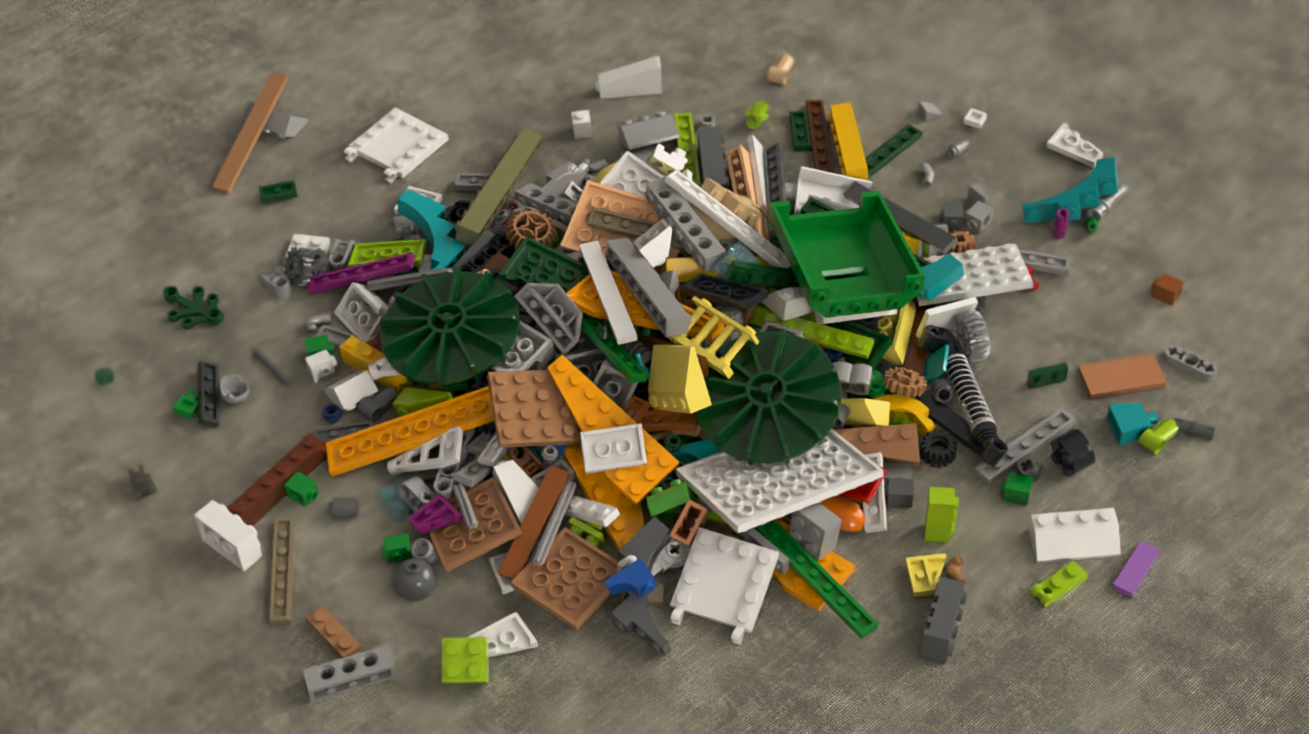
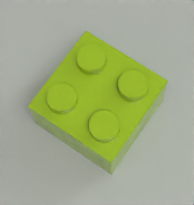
[442,637,489,684]

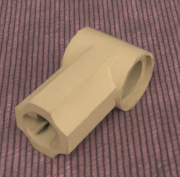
[767,54,794,85]

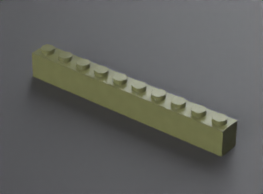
[454,128,543,246]

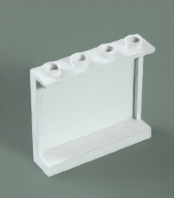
[793,166,872,215]

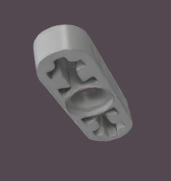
[1163,345,1218,381]

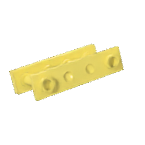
[668,296,759,379]

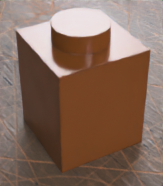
[1151,273,1184,306]

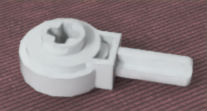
[651,539,691,576]

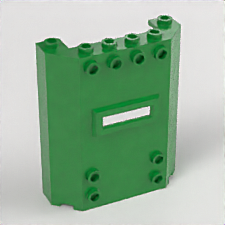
[768,191,925,318]

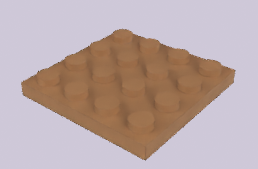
[487,370,580,448]
[428,477,523,572]
[511,527,618,631]

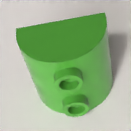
[647,479,697,523]

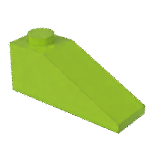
[393,387,453,417]

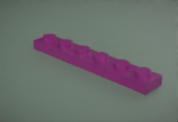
[307,252,415,294]

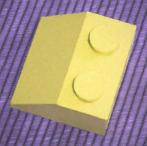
[841,398,890,428]

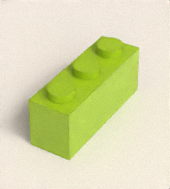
[924,487,959,543]

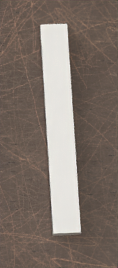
[665,169,791,268]
[579,241,637,345]

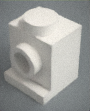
[305,350,337,383]

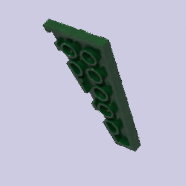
[498,236,589,293]

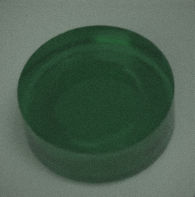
[94,368,115,385]

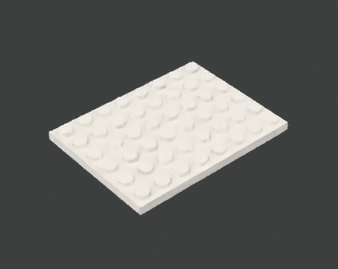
[676,429,883,533]

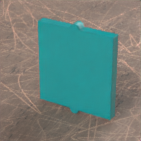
[923,344,950,385]

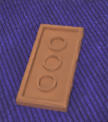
[1078,353,1167,399]

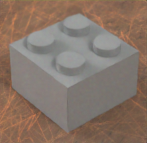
[789,503,842,561]

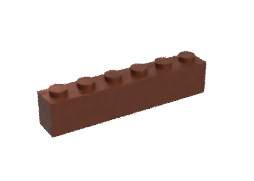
[227,433,327,526]

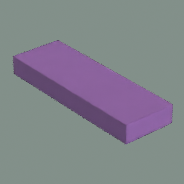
[1112,541,1160,598]

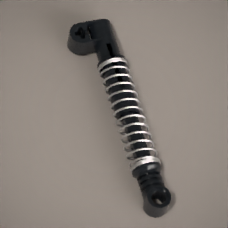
[917,325,1008,466]

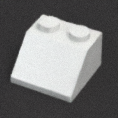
[633,219,672,268]
[324,370,378,411]

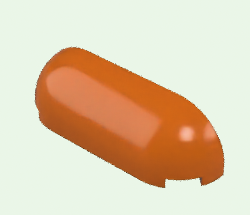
[819,496,865,532]

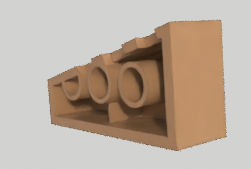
[835,423,920,469]

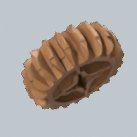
[505,208,556,251]

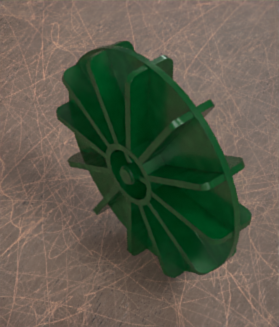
[380,266,520,389]
[695,329,841,465]

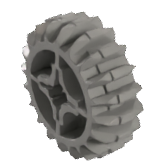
[955,310,991,363]

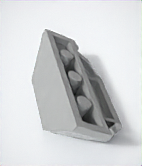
[514,283,583,355]

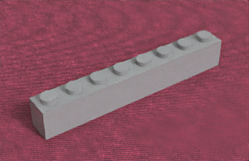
[605,238,691,337]

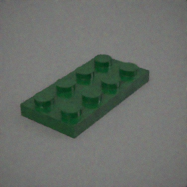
[824,321,893,373]

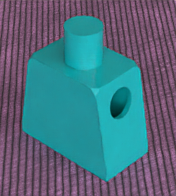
[1106,403,1159,446]

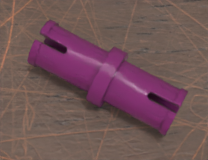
[1053,208,1069,239]

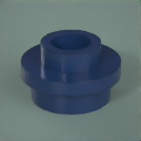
[322,404,342,422]

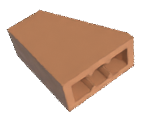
[669,500,708,546]

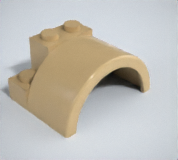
[689,177,762,241]

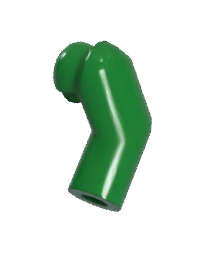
[1084,216,1098,234]

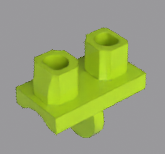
[745,101,770,129]
[569,516,607,547]

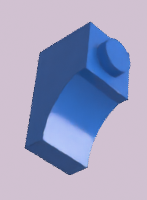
[604,558,657,597]

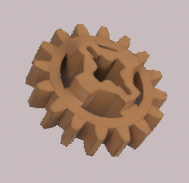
[883,367,927,398]

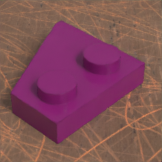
[407,494,463,534]

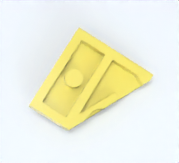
[905,553,946,597]

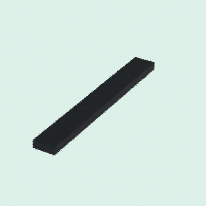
[874,358,982,456]

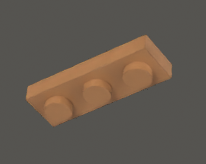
[306,606,362,658]

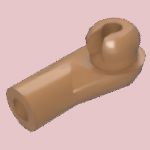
[946,555,966,582]

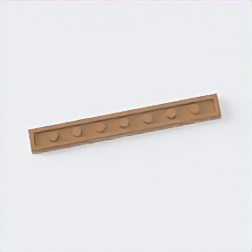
[212,72,288,194]

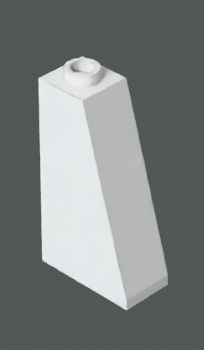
[595,56,662,99]
[492,459,553,529]

